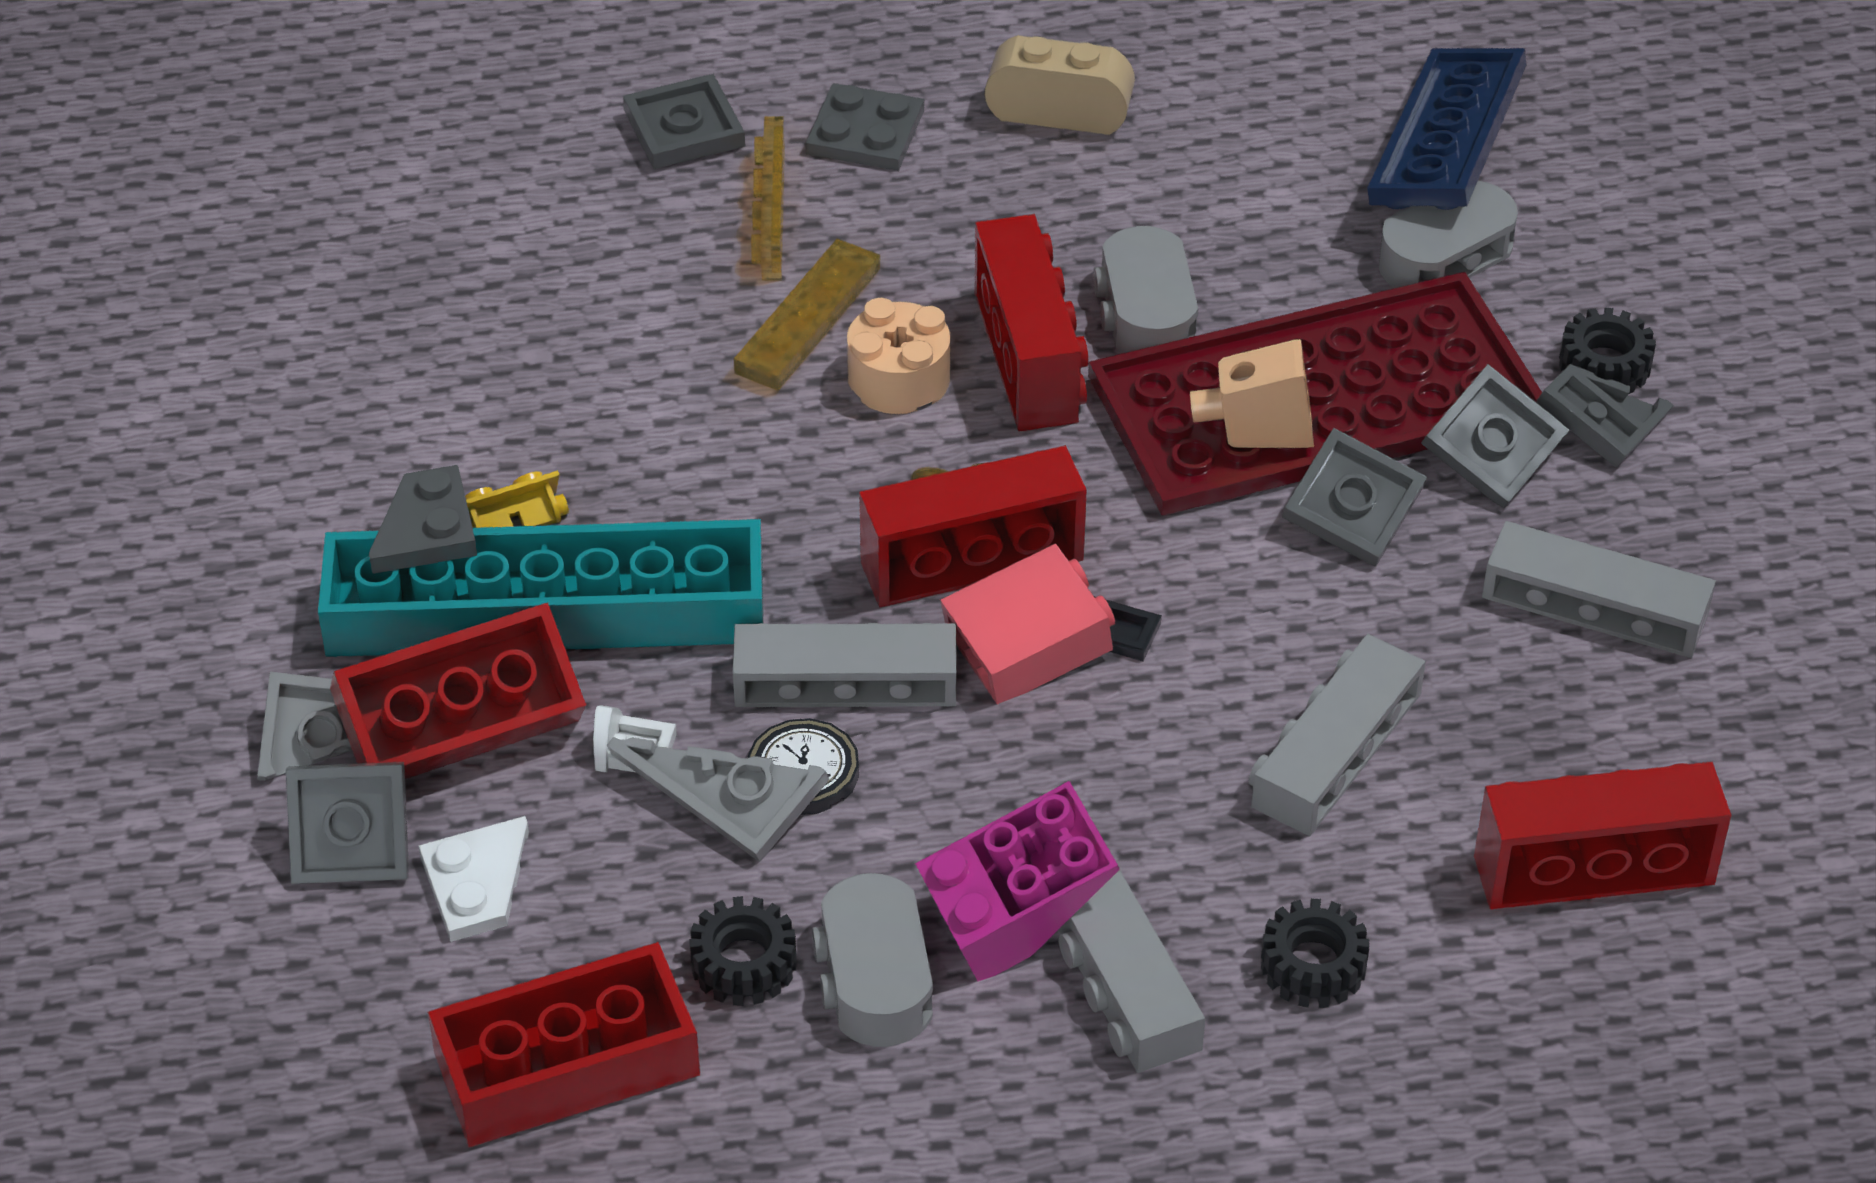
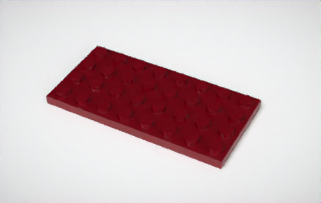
[1088,272,1542,516]

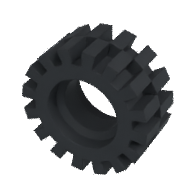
[1559,307,1656,394]
[689,896,797,1006]
[1261,898,1370,1008]

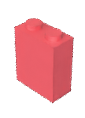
[941,543,1115,704]

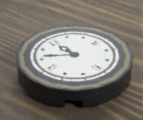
[747,718,859,815]

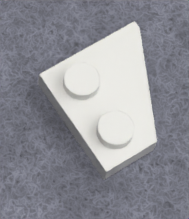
[419,816,529,942]

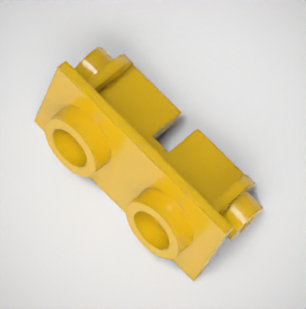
[465,470,569,528]

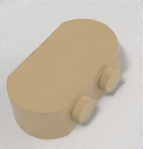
[985,35,1135,135]

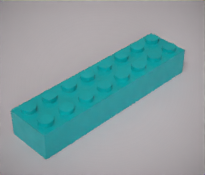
[318,519,764,657]

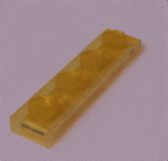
[751,116,785,281]
[733,239,880,391]

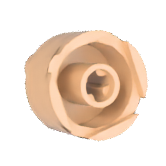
[847,298,950,414]

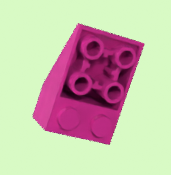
[915,781,1120,981]

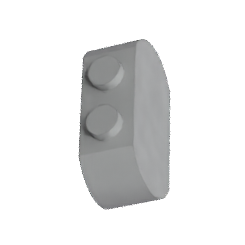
[1379,181,1518,288]
[1093,226,1198,353]
[812,873,933,1047]

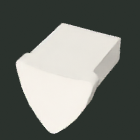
[593,705,677,772]

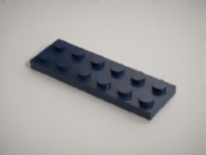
[1367,48,1527,210]

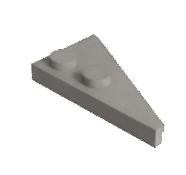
[257,672,352,781]
[607,737,829,862]

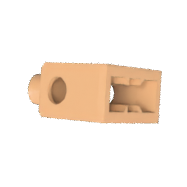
[1190,339,1314,448]

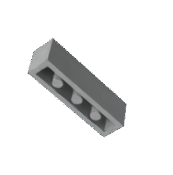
[1482,521,1716,658]
[733,623,956,707]
[1249,633,1426,837]
[1058,870,1205,1073]

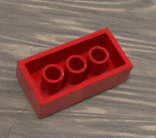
[975,214,1088,432]
[859,445,1087,608]
[330,602,586,779]
[1474,762,1732,910]
[428,942,700,1147]

